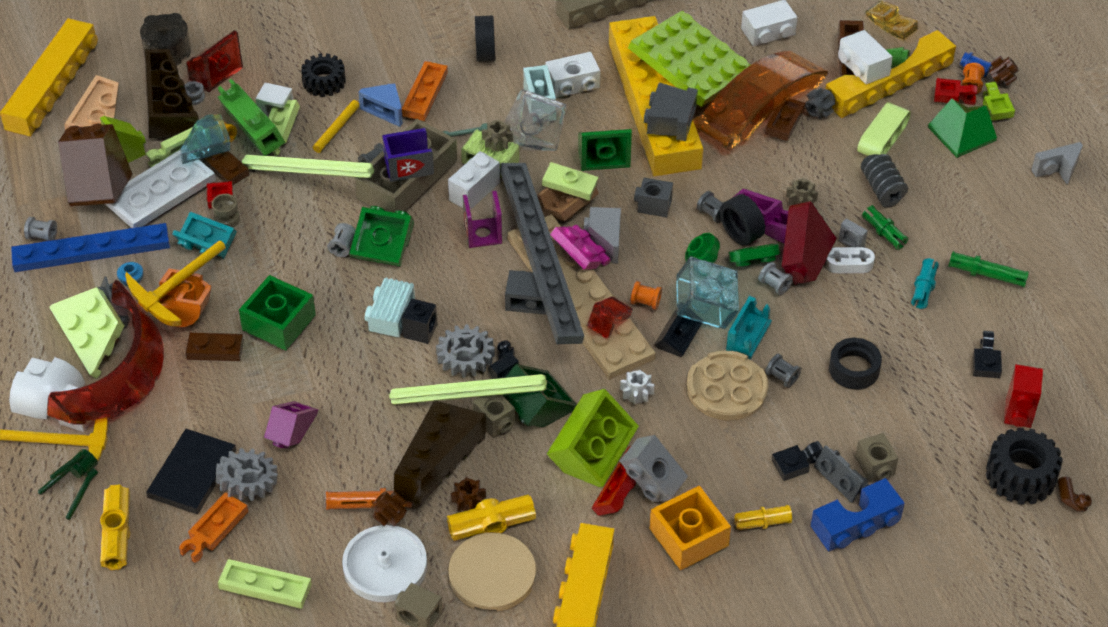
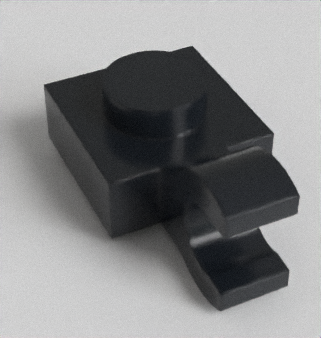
[973,331,1002,379]
[772,441,823,481]

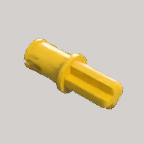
[734,505,792,530]

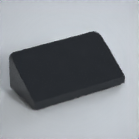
[654,303,705,357]

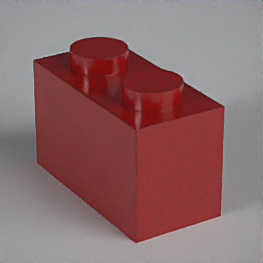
[1004,364,1043,428]

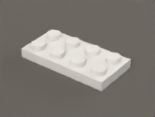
[105,147,216,228]

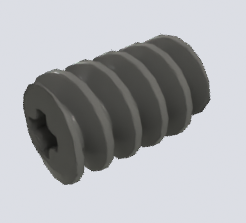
[860,154,909,208]

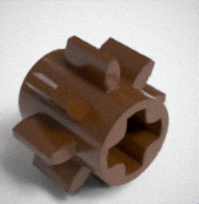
[989,55,1019,86]
[451,477,486,511]
[371,491,407,527]

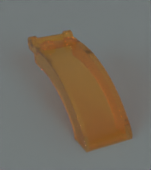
[693,51,829,151]

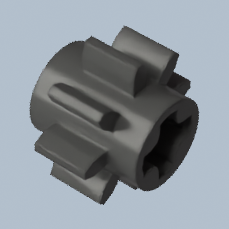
[805,87,835,119]

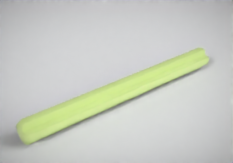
[242,155,375,178]
[389,374,547,405]

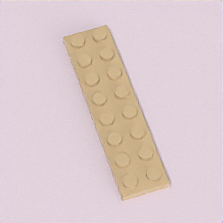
[507,214,656,380]

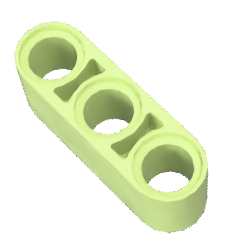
[857,102,911,156]

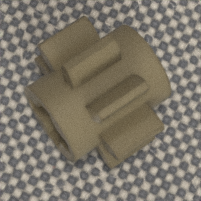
[482,120,513,151]
[786,179,818,205]

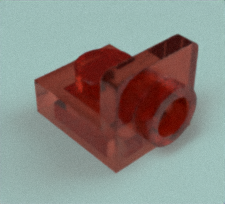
[587,296,633,338]

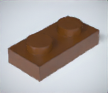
[765,96,806,141]
[199,142,249,185]
[186,332,244,361]

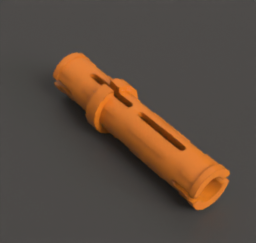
[326,488,412,510]

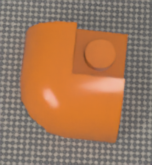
[159,268,211,327]

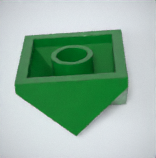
[928,99,997,158]

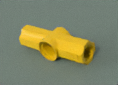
[100,484,131,570]
[447,494,536,541]

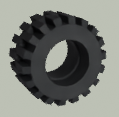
[986,428,1063,505]

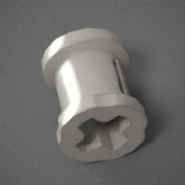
[24,217,57,241]
[327,223,356,257]
[758,262,793,295]

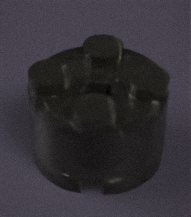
[140,13,191,66]

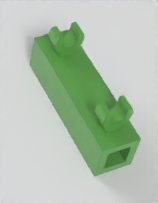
[218,79,285,156]

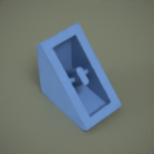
[358,83,403,127]

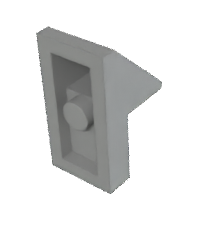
[1031,142,1083,184]

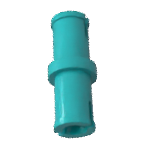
[911,258,939,309]

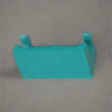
[726,296,772,360]

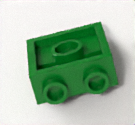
[349,206,414,267]

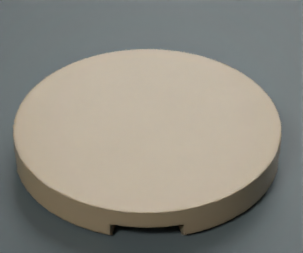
[686,351,768,421]
[448,533,536,612]

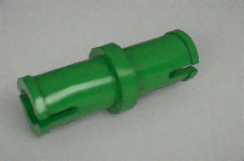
[862,205,909,250]

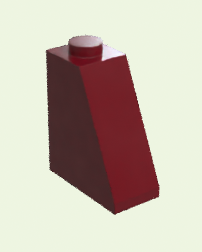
[782,201,837,285]

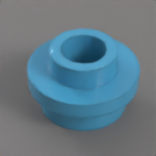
[117,262,144,286]

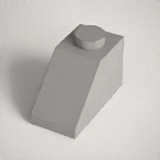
[584,207,621,264]

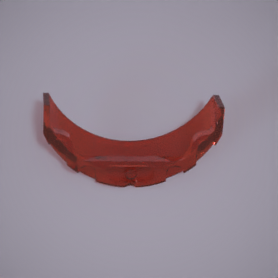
[47,280,164,425]

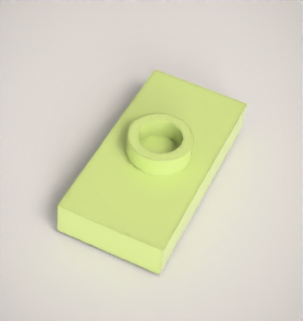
[542,162,598,201]

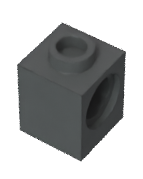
[634,177,673,218]

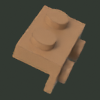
[537,187,599,221]

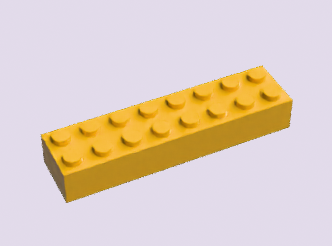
[609,16,703,177]

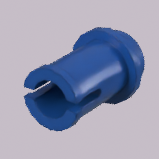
[960,52,992,77]

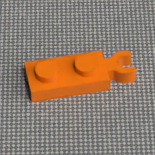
[179,492,249,563]

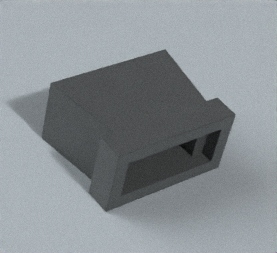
[644,82,698,141]

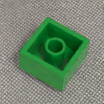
[239,275,316,351]

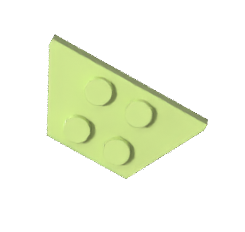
[49,287,124,379]

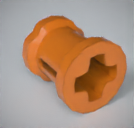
[962,63,985,94]
[630,281,662,310]

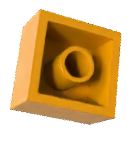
[650,485,731,571]

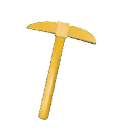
[125,241,226,327]
[0,404,108,461]

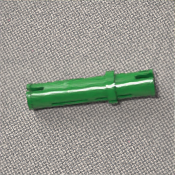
[948,251,1029,287]

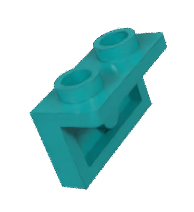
[172,212,237,259]

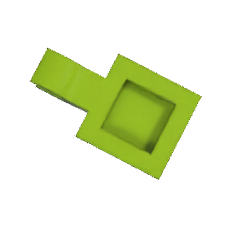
[983,82,1015,121]

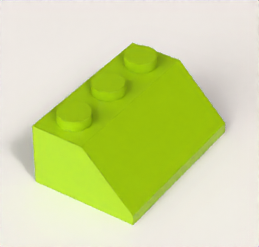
[547,389,639,487]

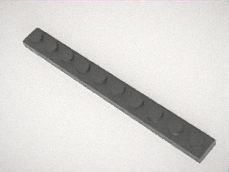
[500,163,584,345]

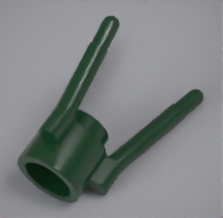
[38,449,98,520]

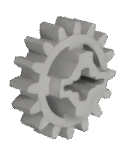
[436,324,495,378]
[216,448,278,501]

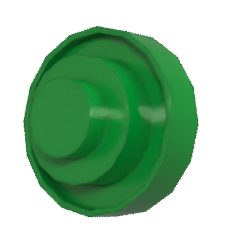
[685,232,720,269]

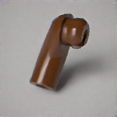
[1057,477,1092,512]

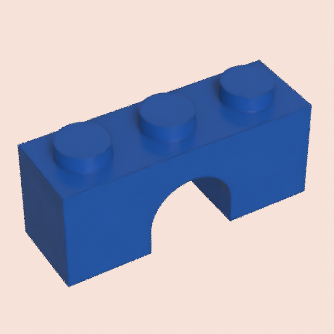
[810,478,905,552]

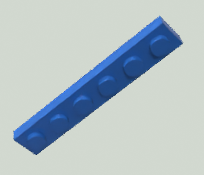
[11,223,170,272]

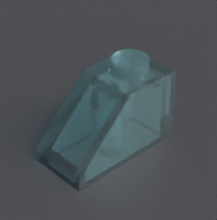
[180,114,230,164]

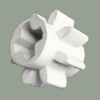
[620,370,654,404]

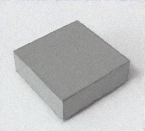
[838,219,868,248]

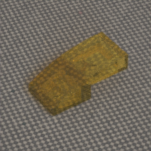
[866,0,918,40]

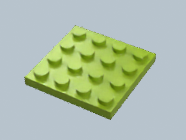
[628,11,754,107]

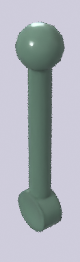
[443,123,487,137]

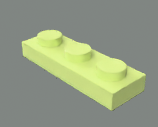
[218,559,312,609]

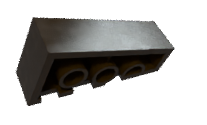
[145,49,199,138]
[394,400,486,505]

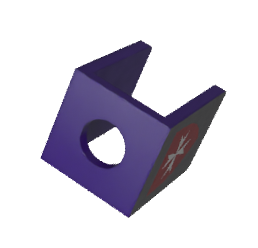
[382,128,434,182]

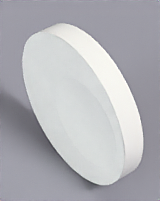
[342,525,427,602]

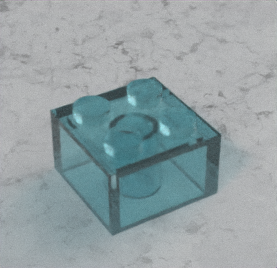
[676,256,739,329]

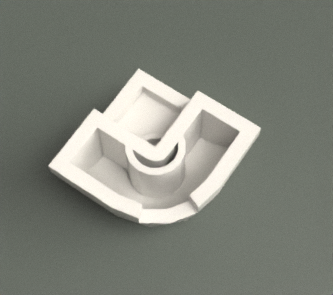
[9,357,85,419]

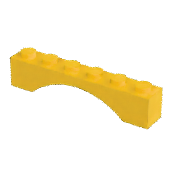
[825,30,956,119]

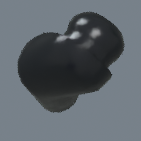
[488,340,515,374]

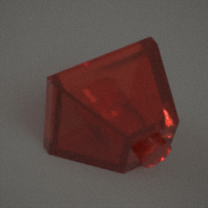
[186,30,243,93]

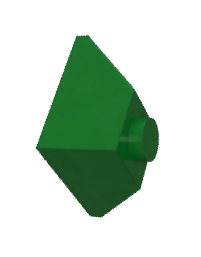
[578,129,632,171]

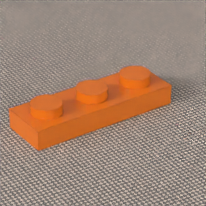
[402,61,448,121]

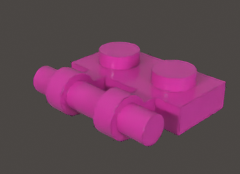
[550,224,611,270]

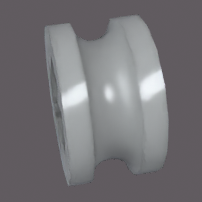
[185,81,205,105]

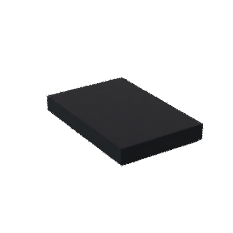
[146,429,236,514]

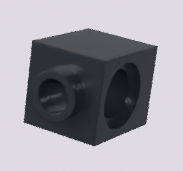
[402,298,438,344]

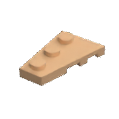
[65,75,119,130]

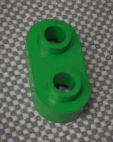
[728,243,780,267]

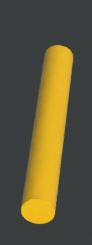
[313,100,360,153]

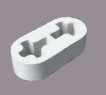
[824,247,875,273]

